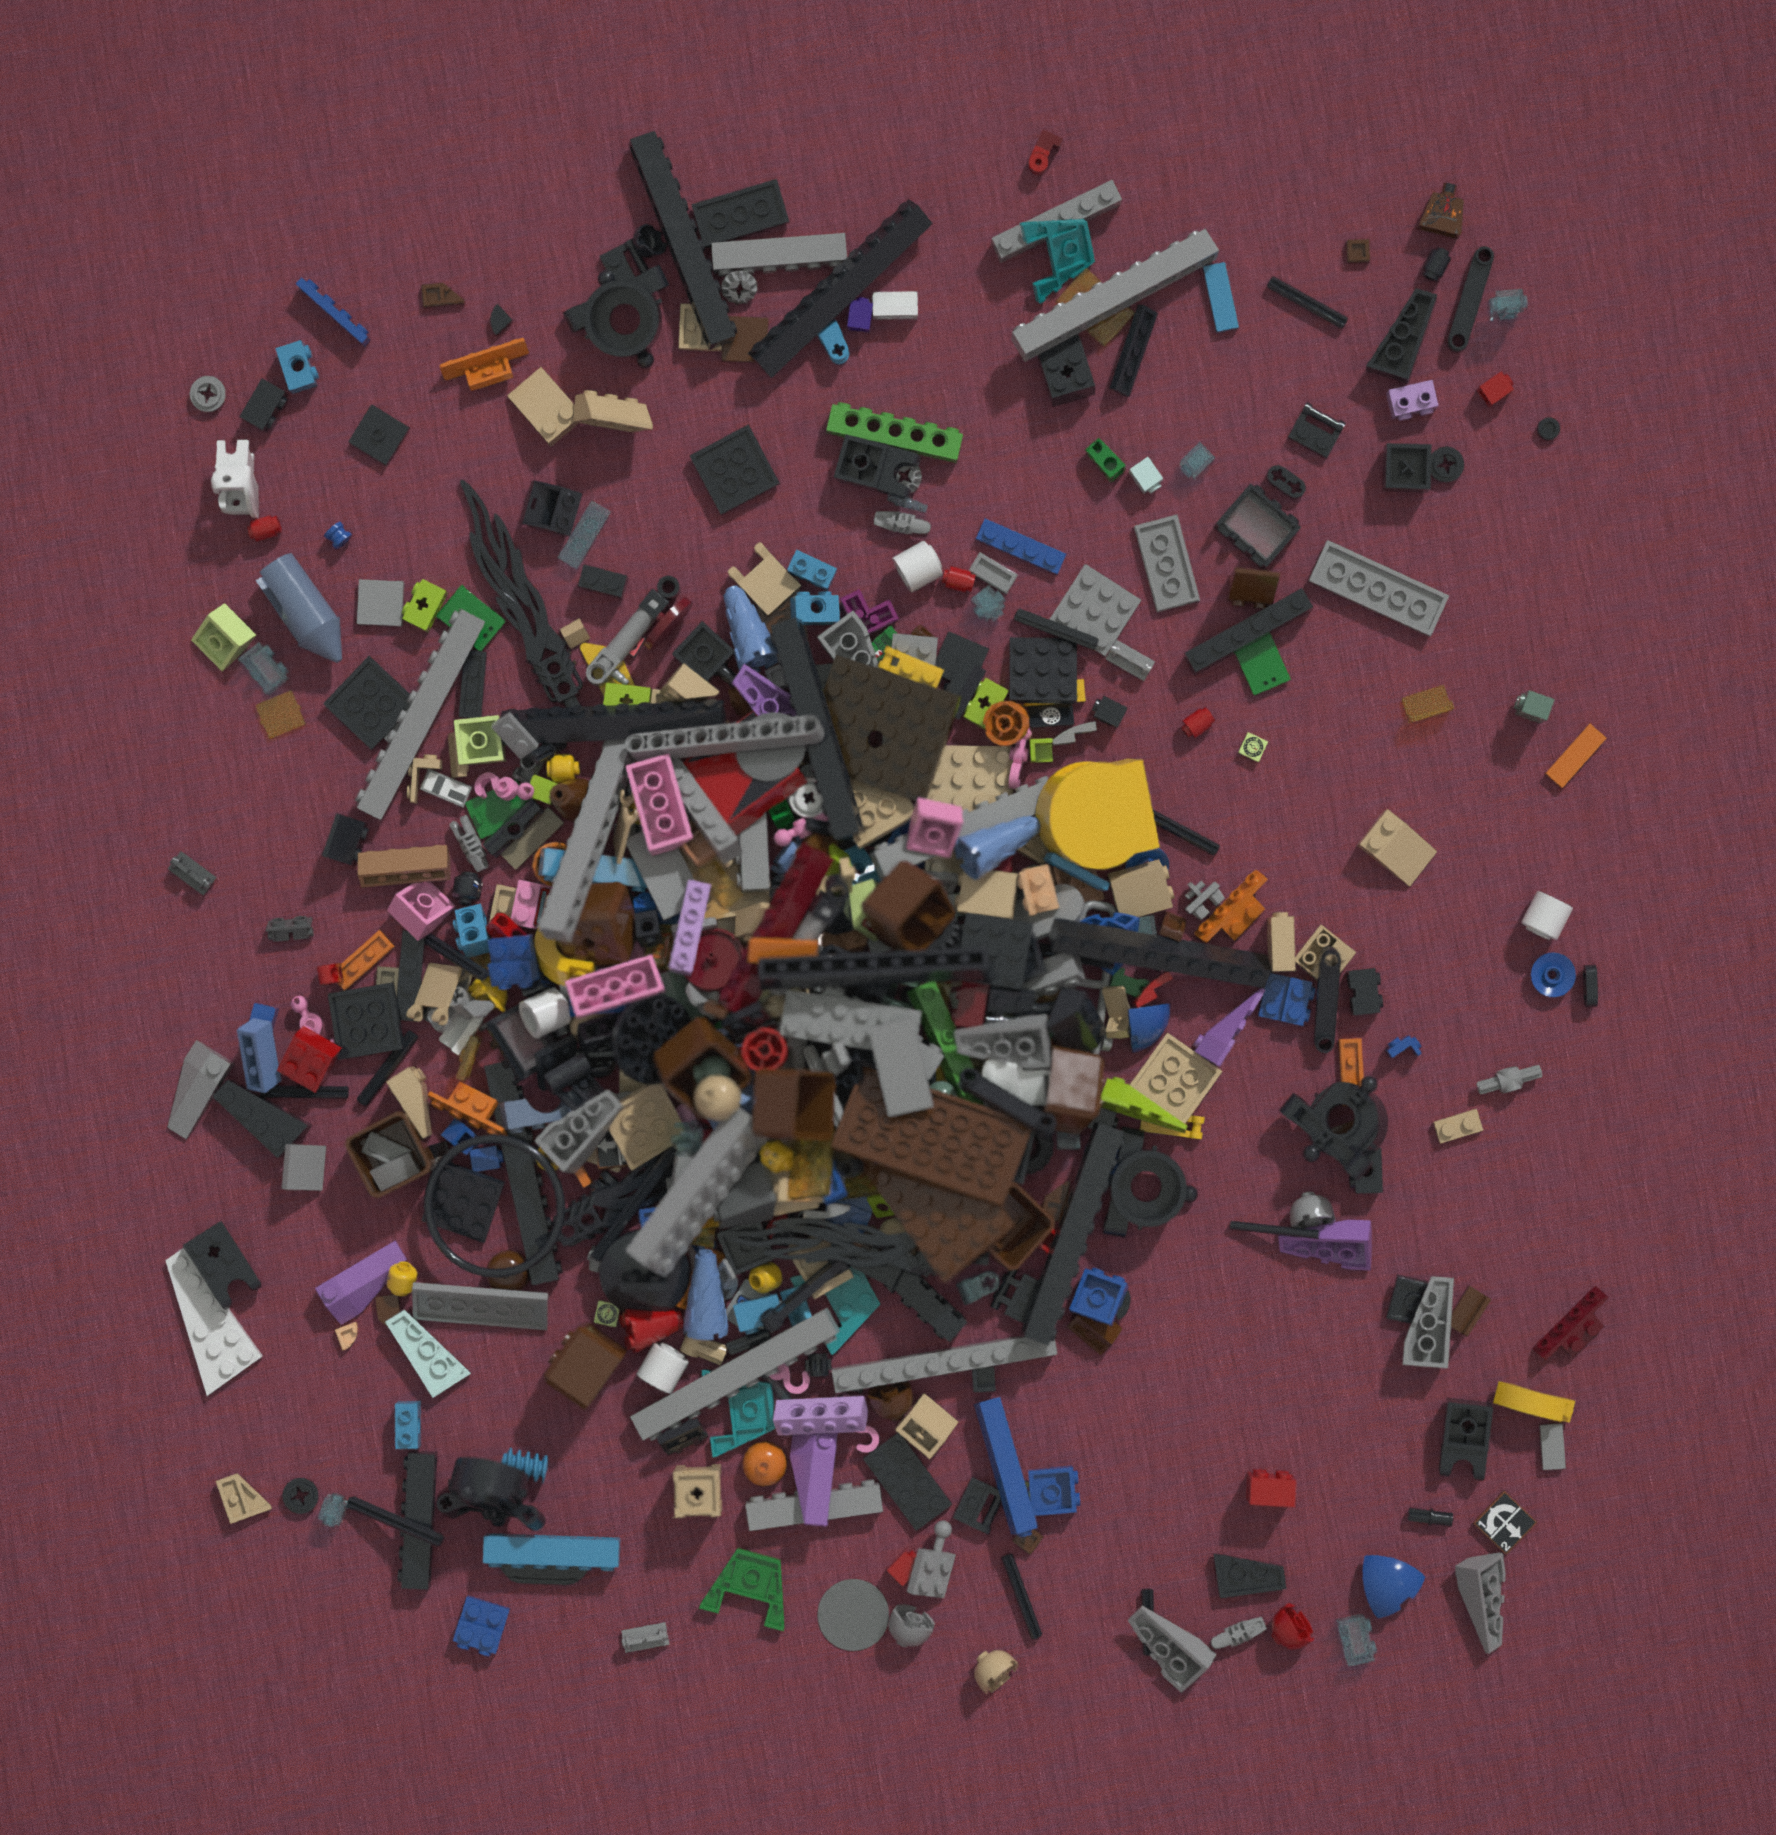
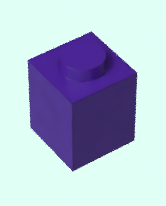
[847,297,873,333]

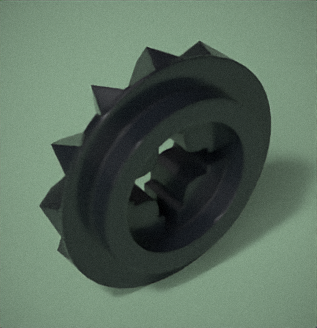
[1431,447,1464,482]
[283,1477,319,1514]

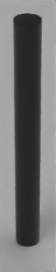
[1230,1221,1320,1239]

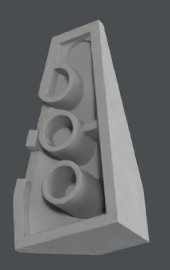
[817,611,880,669]
[955,1015,1051,1068]
[167,1040,235,1139]
[535,1090,623,1173]
[1402,1276,1454,1368]
[1455,1553,1506,1654]
[1128,1606,1216,1693]

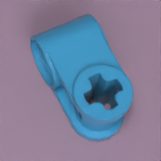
[817,319,849,365]

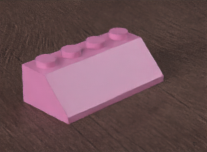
[626,753,693,856]
[565,955,665,1018]

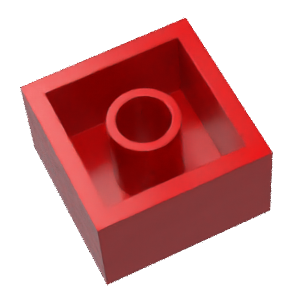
[277,1026,342,1093]
[1246,1469,1297,1507]

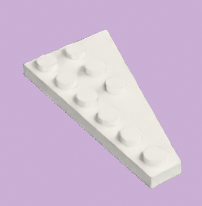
[166,1248,263,1396]

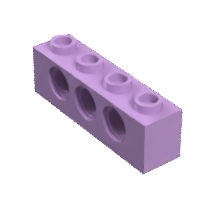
[669,880,711,976]
[773,1396,868,1435]

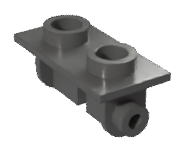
[168,851,217,896]
[266,916,314,942]

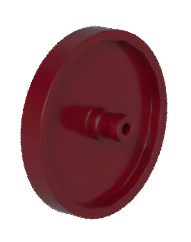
[643,597,693,652]
[684,928,744,992]

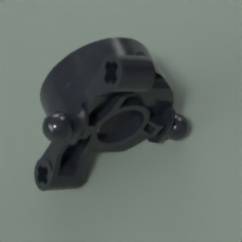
[563,265,669,369]
[1279,1076,1388,1180]
[1102,1126,1198,1238]
[437,1457,545,1531]

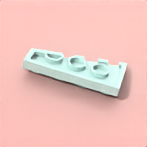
[385,1310,471,1397]

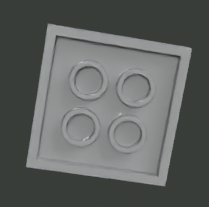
[1049,564,1141,657]

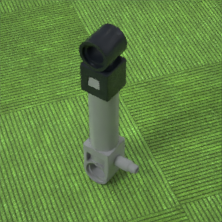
[586,575,680,686]
[770,874,849,995]

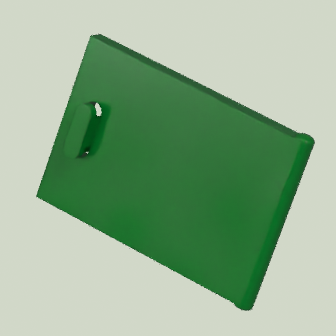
[436,585,506,651]
[1235,634,1291,696]
[465,779,527,839]

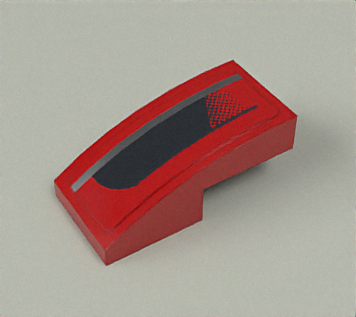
[1132,971,1173,1008]

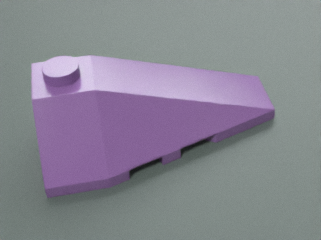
[732,664,798,717]
[1193,988,1265,1066]
[1278,1220,1372,1271]
[315,1240,407,1325]
[790,1433,838,1527]

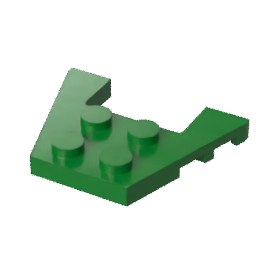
[699,1548,785,1631]

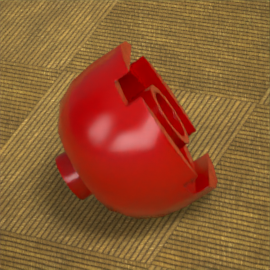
[742,1028,788,1072]
[1271,1603,1314,1650]

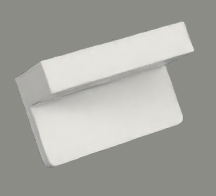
[873,292,918,319]
[439,1014,486,1055]

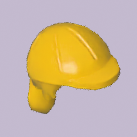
[468,975,508,1013]

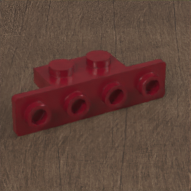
[1533,1286,1608,1360]

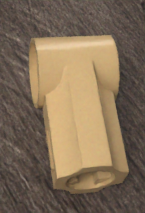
[680,1334,727,1365]

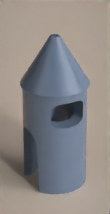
[255,553,342,663]

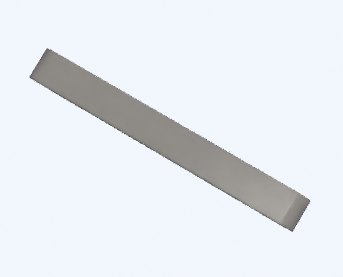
[625,716,824,762]

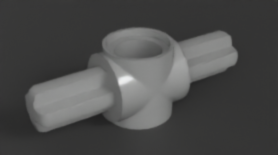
[1476,1065,1542,1095]

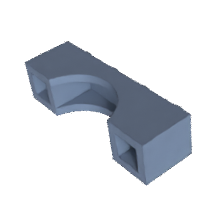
[499,1091,583,1133]

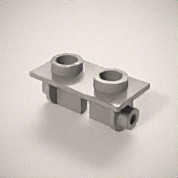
[1106,640,1155,681]
[621,1622,670,1653]

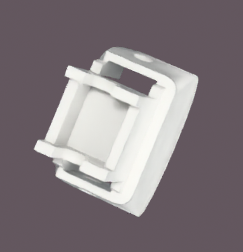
[211,440,259,518]
[982,1059,1051,1106]

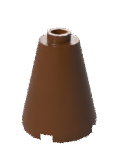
[549,778,589,822]

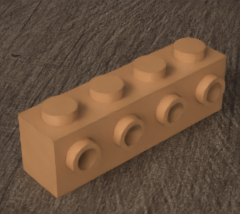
[358,845,451,888]

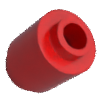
[247,515,282,542]
[942,566,976,593]
[1181,707,1215,739]

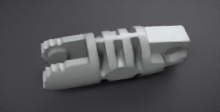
[874,511,931,535]
[449,815,489,872]
[1211,1617,1266,1649]

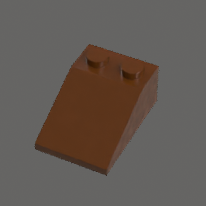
[1227,568,1280,609]

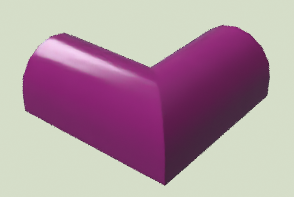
[840,589,899,634]

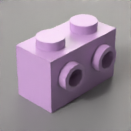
[1386,380,1439,421]

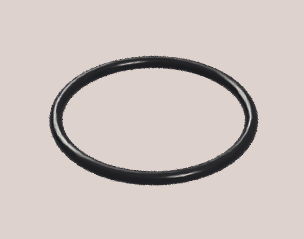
[424,1134,565,1278]

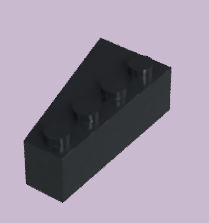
[1366,288,1437,384]
[212,1080,312,1158]
[883,1269,968,1342]

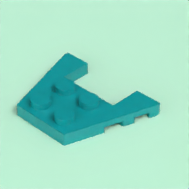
[1020,219,1095,304]
[790,1265,880,1355]
[702,1369,776,1458]

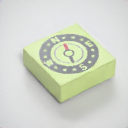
[1238,732,1268,762]
[594,1300,620,1327]

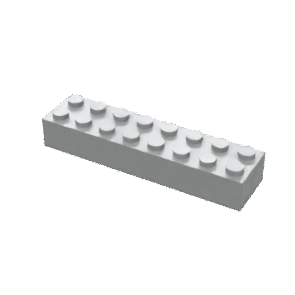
[625,1107,769,1277]

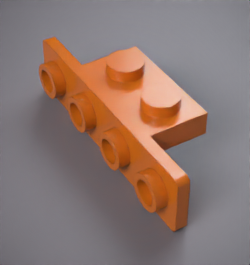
[439,338,529,391]
[1194,870,1267,943]
[428,1082,508,1136]

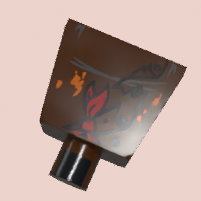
[1417,183,1464,239]

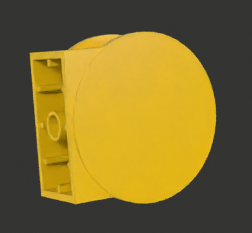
[1036,759,1160,869]

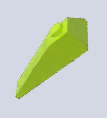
[1101,1077,1187,1134]

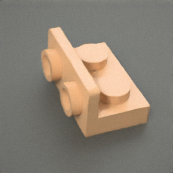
[1017,864,1059,916]

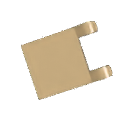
[728,543,801,616]
[613,789,638,864]
[406,963,463,1026]

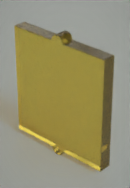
[255,690,306,739]

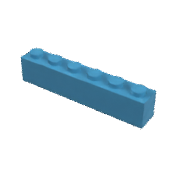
[538,848,648,892]
[483,1533,621,1571]

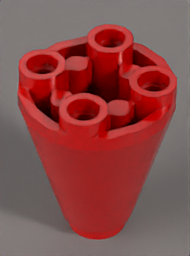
[619,1309,684,1353]

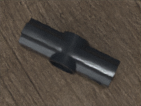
[483,798,544,858]

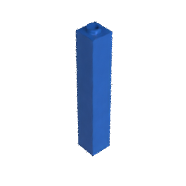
[974,1397,1038,1538]

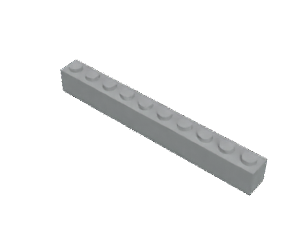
[1011,229,1219,362]
[354,608,485,820]
[538,739,640,942]
[870,771,1057,879]
[630,1308,840,1441]
[832,1336,1057,1393]

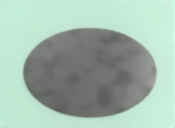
[736,712,806,781]
[818,1579,889,1651]

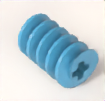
[501,1447,548,1484]

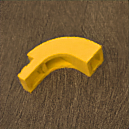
[534,926,595,986]
[1493,1381,1575,1423]

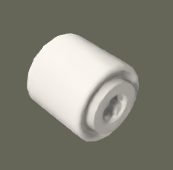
[892,541,943,593]
[789,777,824,818]
[1521,891,1573,940]
[519,988,571,1038]
[637,1343,689,1394]

